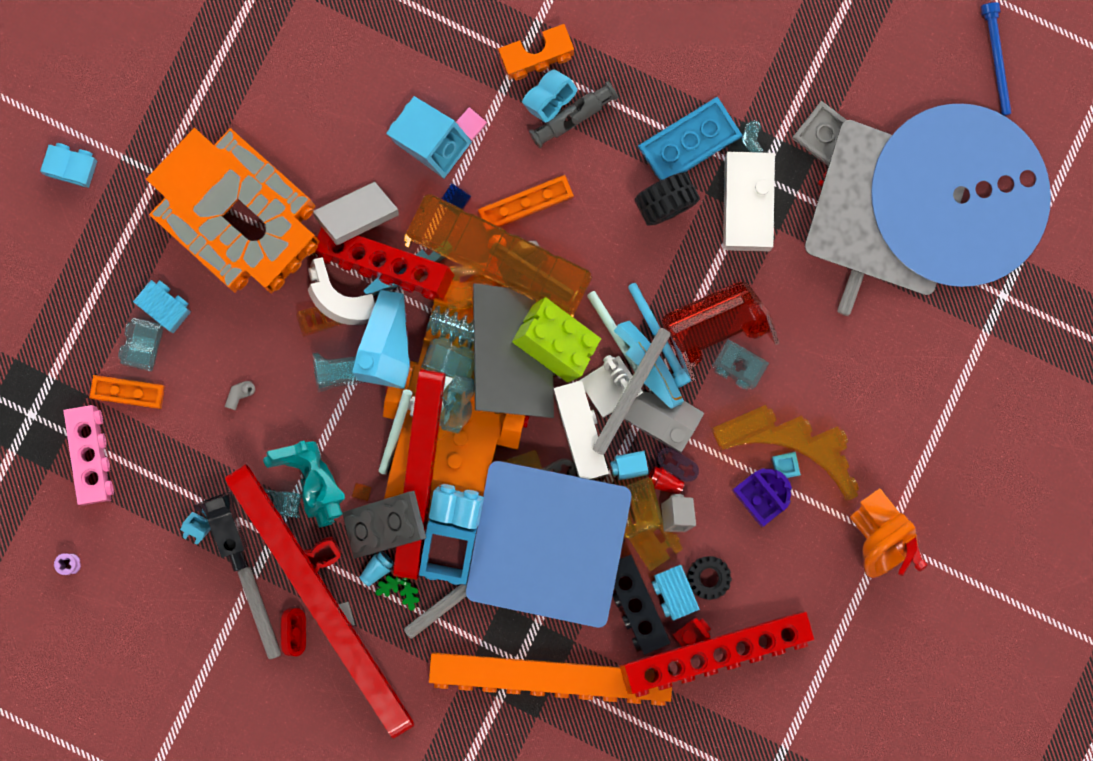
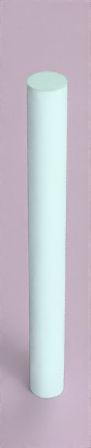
[587,291,638,372]
[379,389,412,474]

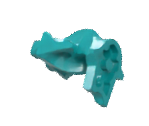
[263,441,345,528]

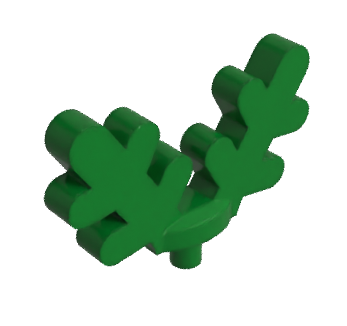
[375,575,420,611]

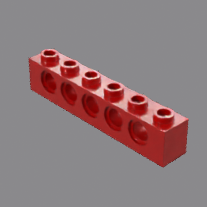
[315,227,455,300]

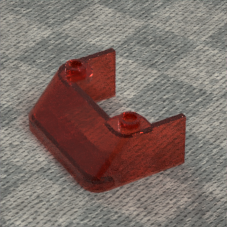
[662,282,779,382]

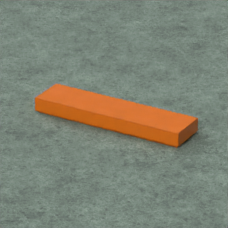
[478,175,574,232]

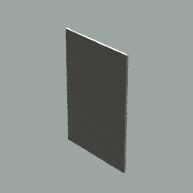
[473,283,554,418]

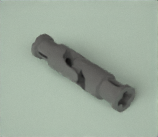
[529,81,619,149]

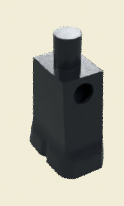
[194,491,247,572]

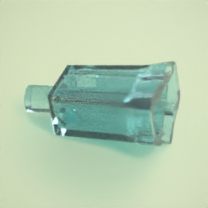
[313,353,366,393]

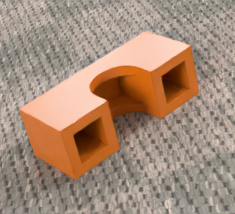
[498,24,574,80]

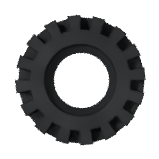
[687,556,732,600]

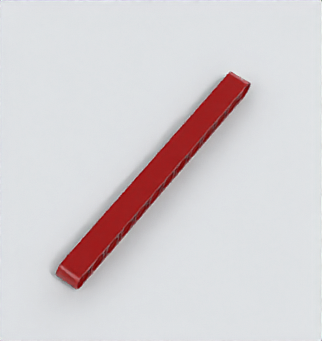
[225,464,415,739]

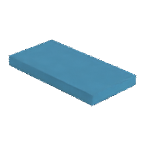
[638,97,743,181]

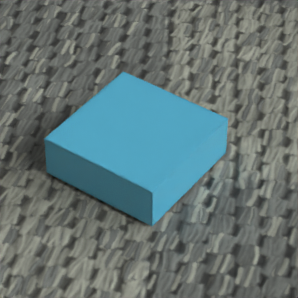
[771,452,801,478]

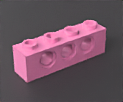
[63,405,114,505]

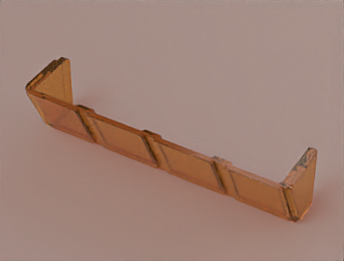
[404,194,593,317]

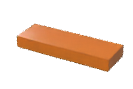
[89,375,165,409]

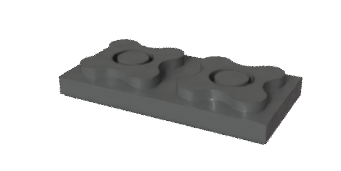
[342,491,426,559]

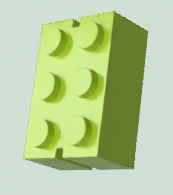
[512,297,601,383]

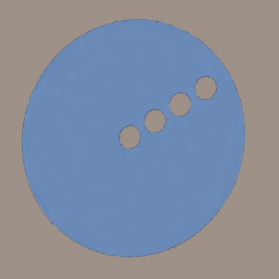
[871,104,1051,287]

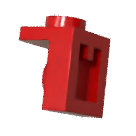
[672,617,711,647]

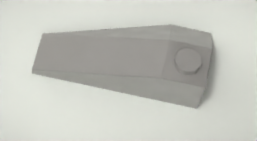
[624,391,704,454]

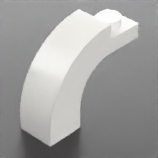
[308,257,375,325]

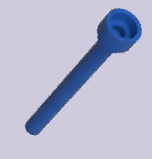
[980,2,1011,116]

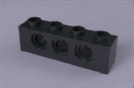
[612,554,670,655]

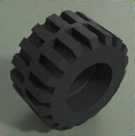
[634,173,700,226]

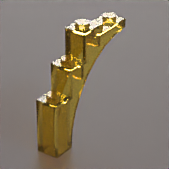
[711,405,859,501]

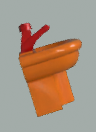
[850,488,928,578]

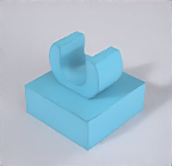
[180,512,211,544]

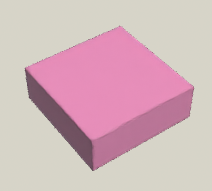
[456,107,487,141]

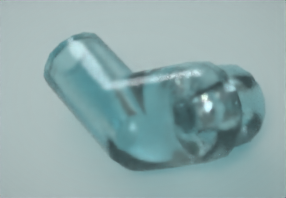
[742,120,763,153]

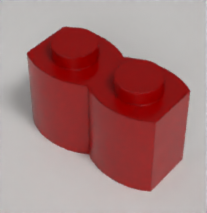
[304,537,341,572]

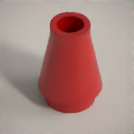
[647,466,684,494]

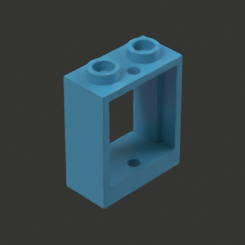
[419,518,477,585]

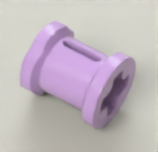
[54,554,81,575]

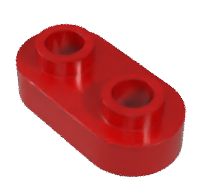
[281,608,306,657]

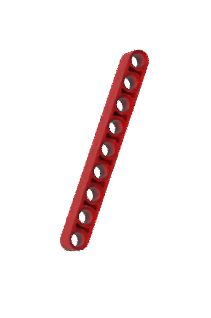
[393,369,446,580]

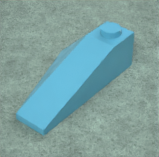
[352,290,410,389]

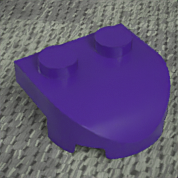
[732,468,792,528]

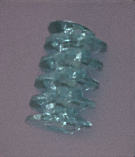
[426,305,474,349]

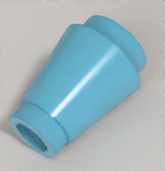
[359,551,394,587]

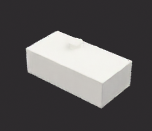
[723,152,775,251]
[553,380,609,480]

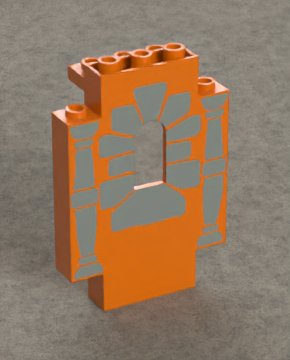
[146,128,320,294]

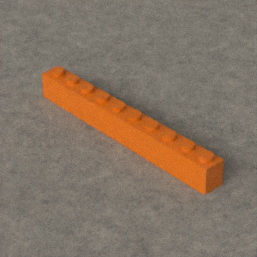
[429,653,673,706]

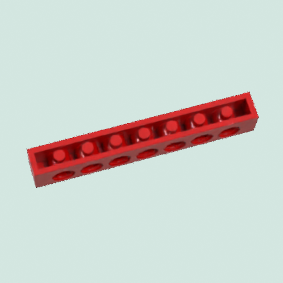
[619,612,815,697]

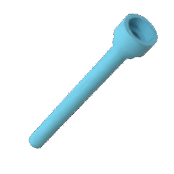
[628,283,694,388]

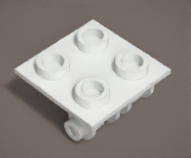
[579,355,643,418]

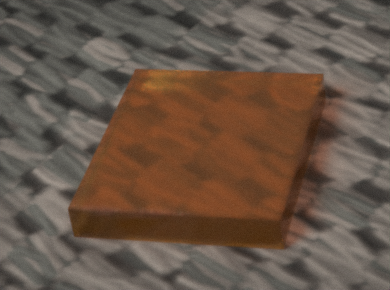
[352,483,372,501]

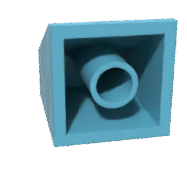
[386,96,472,178]

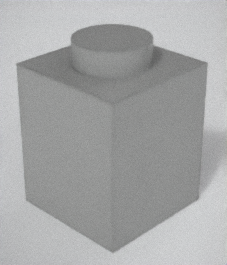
[661,494,696,532]

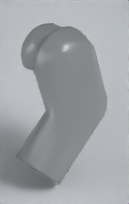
[224,381,255,410]

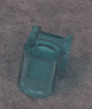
[265,490,303,518]

